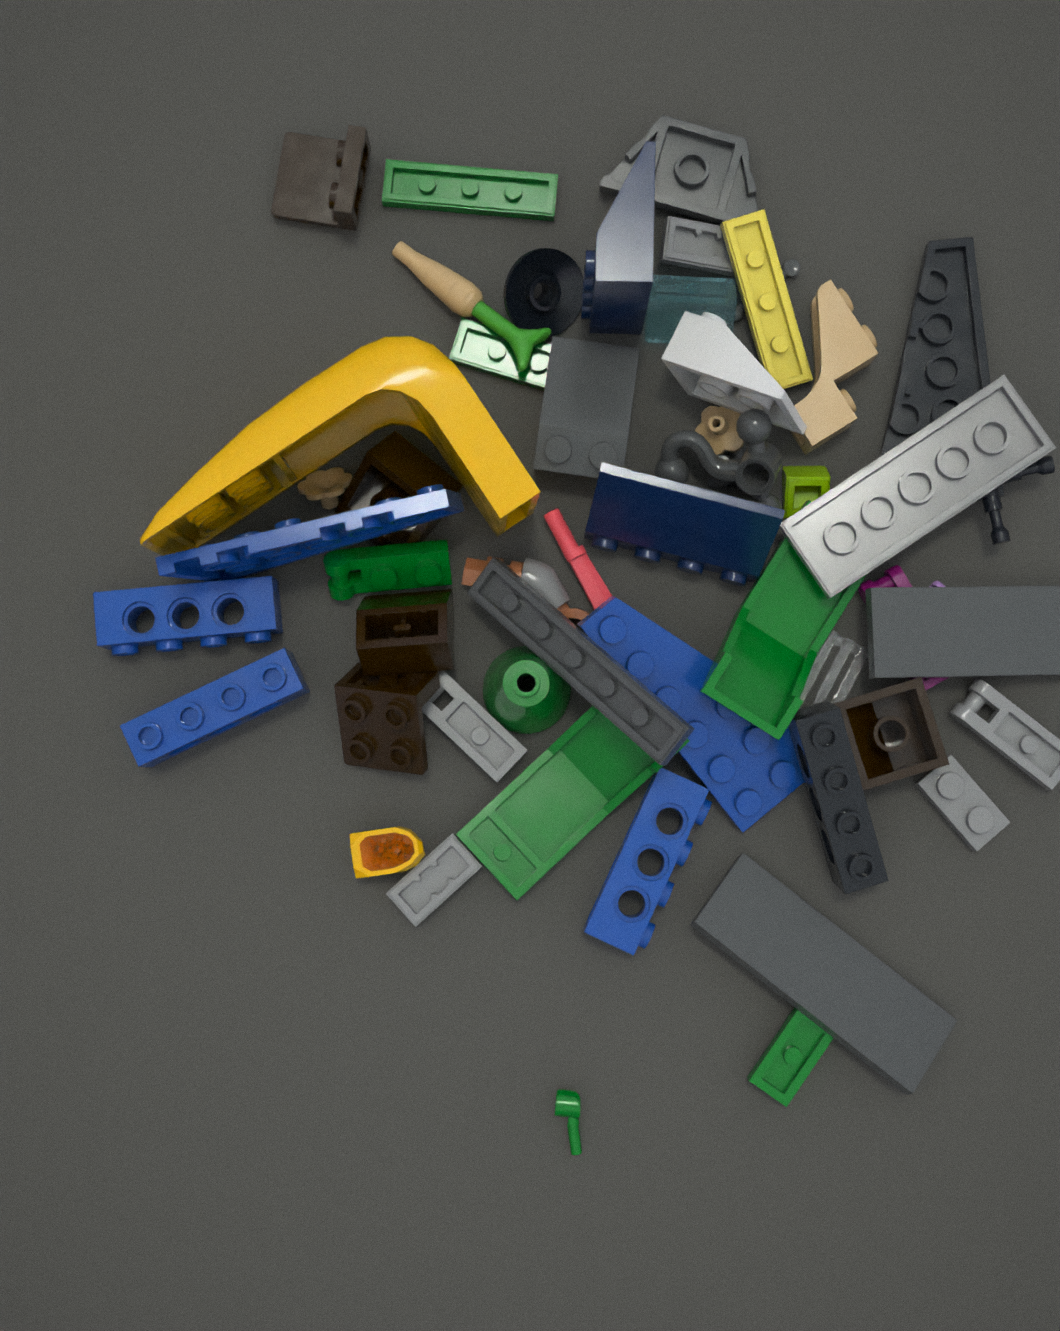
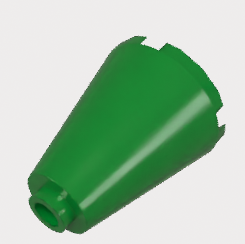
[483,646,571,734]

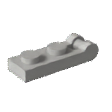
[422,670,528,783]
[949,678,1060,790]

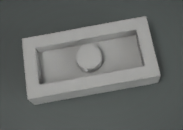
[914,754,1011,852]

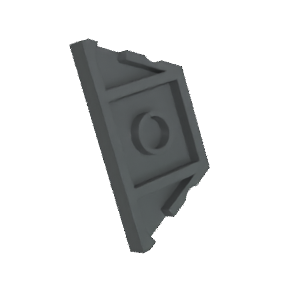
[599,115,758,226]

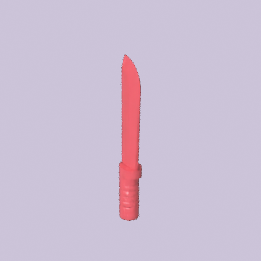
[544,508,612,610]

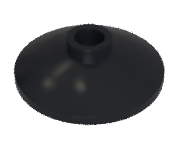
[503,248,583,337]

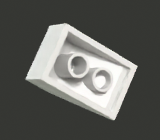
[661,311,807,435]

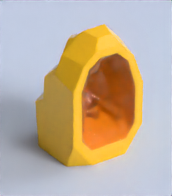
[349,826,425,879]

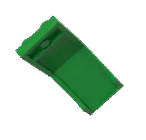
[700,500,867,740]
[456,705,689,901]

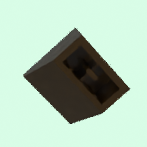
[356,589,455,677]

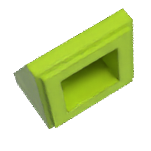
[782,466,831,518]

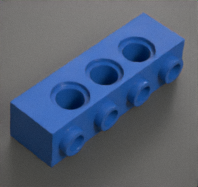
[93,576,283,656]
[120,648,310,768]
[583,768,712,956]

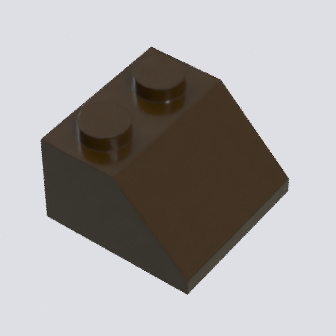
[334,431,463,546]
[834,677,949,791]

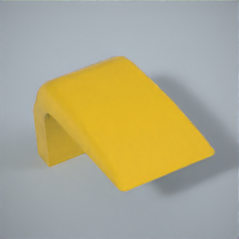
[140,336,541,555]

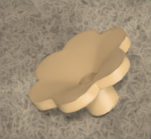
[695,406,744,455]
[297,467,353,509]

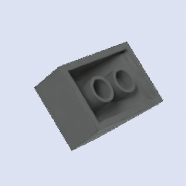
[533,336,640,478]

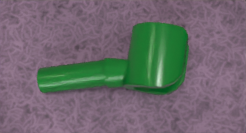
[554,1089,582,1155]

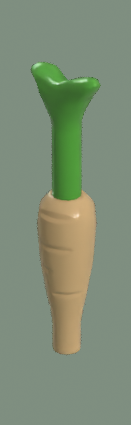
[392,241,551,372]

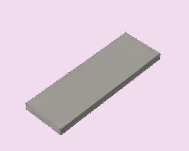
[779,375,1056,600]

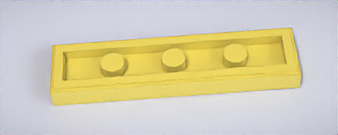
[720,209,813,389]

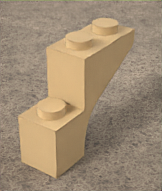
[790,279,878,455]

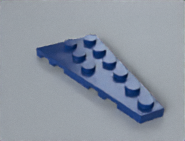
[155,484,465,581]
[577,596,804,832]

